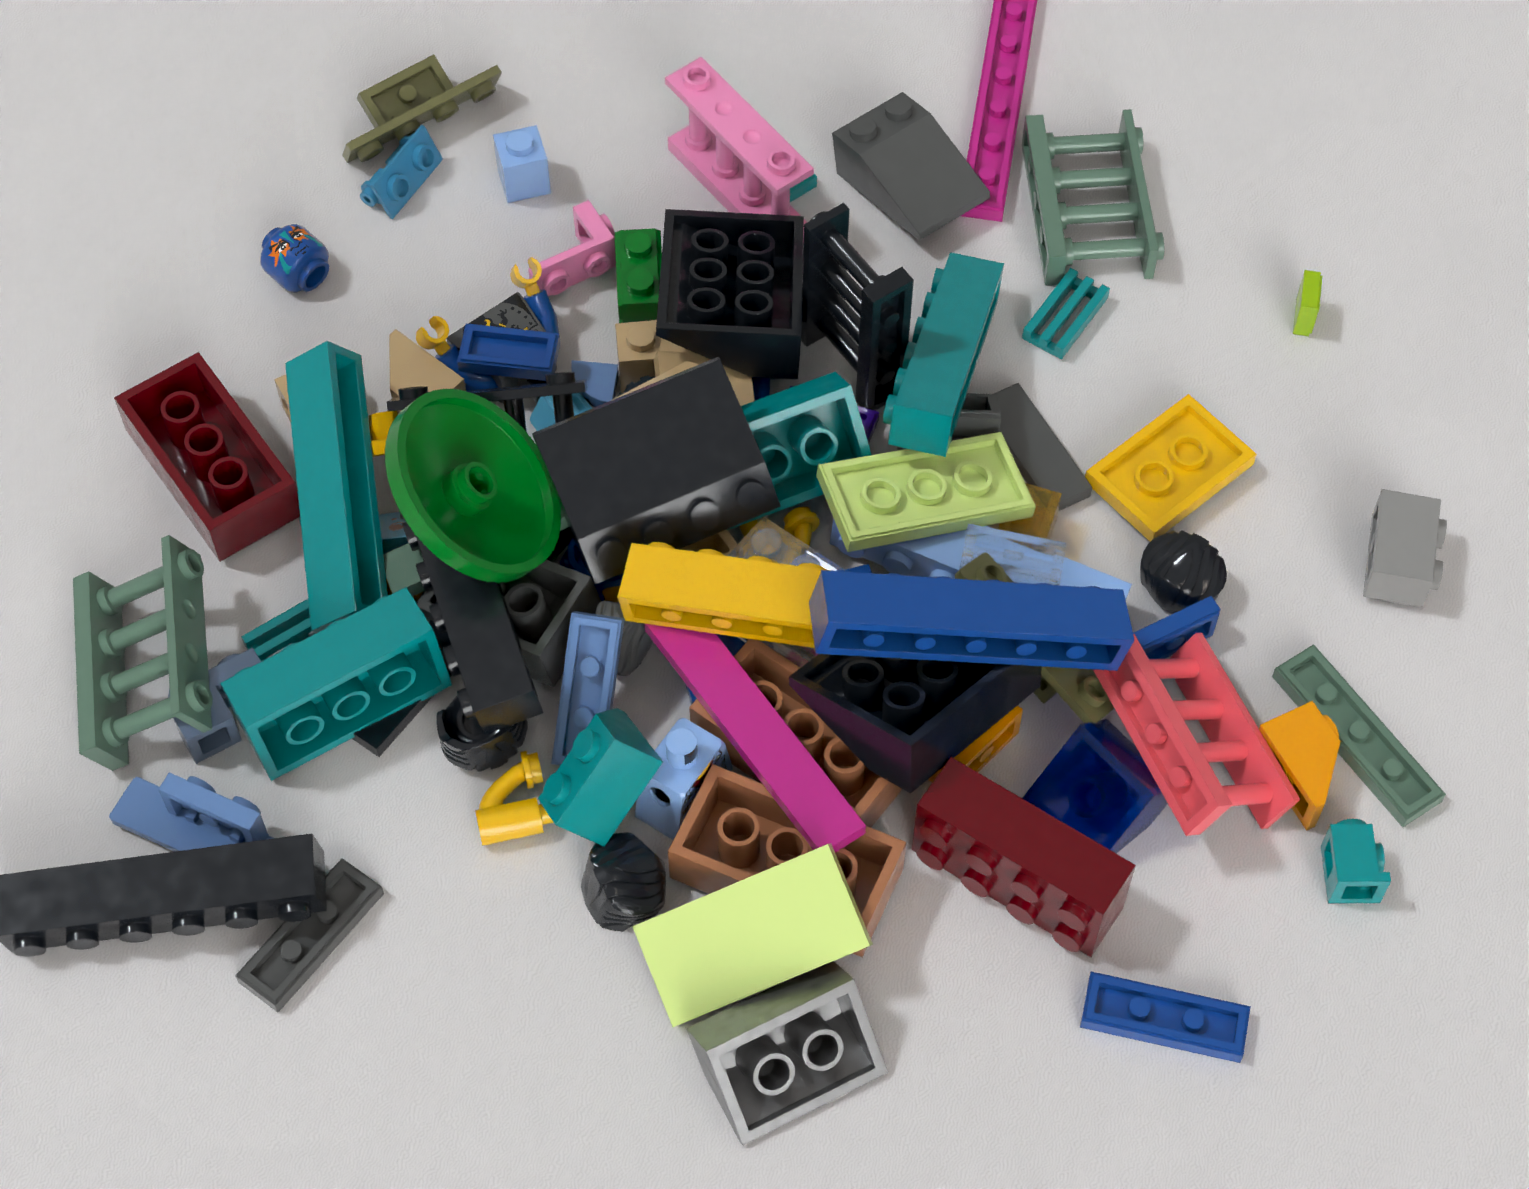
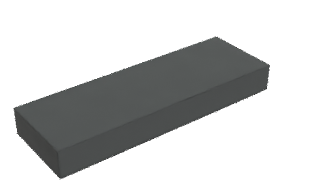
[994,383,1092,515]
[235,858,384,1012]

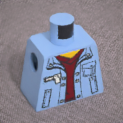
[635,718,733,840]

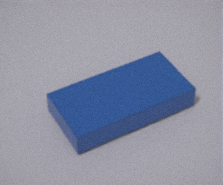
[457,323,560,381]

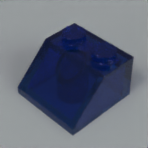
[1022,719,1168,854]

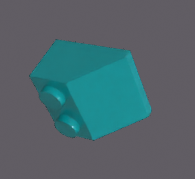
[538,708,663,847]

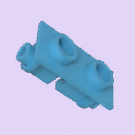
[360,125,443,219]

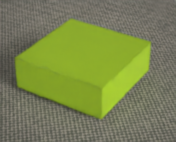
[1293,270,1323,337]

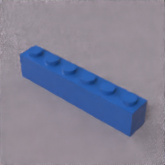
[809,570,1135,671]

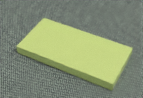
[816,432,1036,552]
[632,843,873,1027]

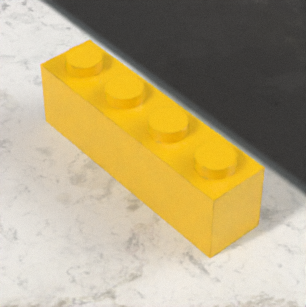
[617,542,831,648]

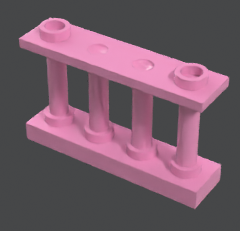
[665,57,814,243]

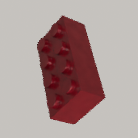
[114,352,300,562]
[912,757,1136,957]

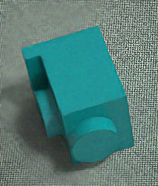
[1321,819,1391,904]

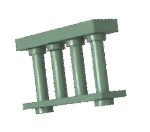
[1021,109,1164,285]
[73,535,213,771]

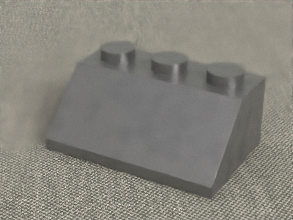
[686,961,888,1145]

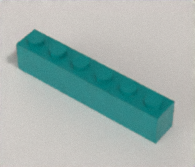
[883,252,1004,457]
[285,341,388,633]

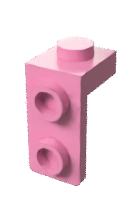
[528,200,616,296]

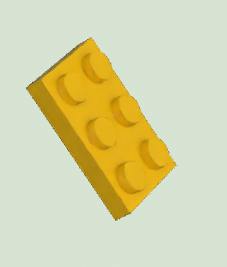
[1085,394,1257,542]

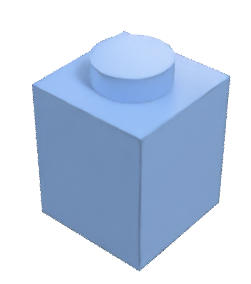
[493,125,551,203]

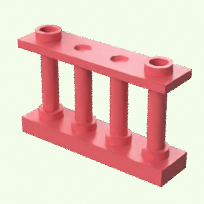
[1093,633,1301,836]

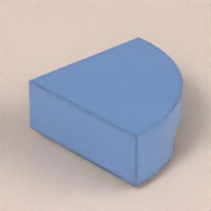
[571,360,619,407]

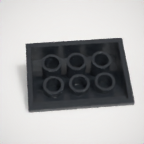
[656,209,804,379]
[532,357,781,584]
[789,576,1042,794]

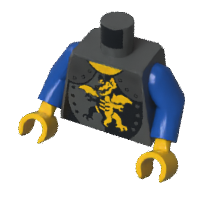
[416,257,560,404]

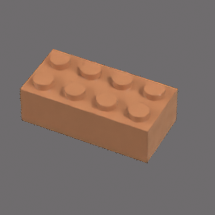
[689,639,902,827]
[668,764,906,958]

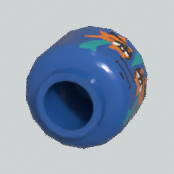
[260,224,329,293]

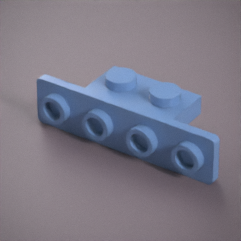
[109,772,274,852]

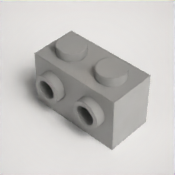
[1363,489,1447,607]

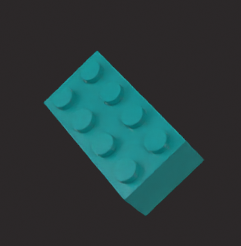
[727,372,872,530]
[220,587,452,781]

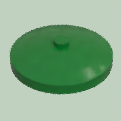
[385,389,561,582]

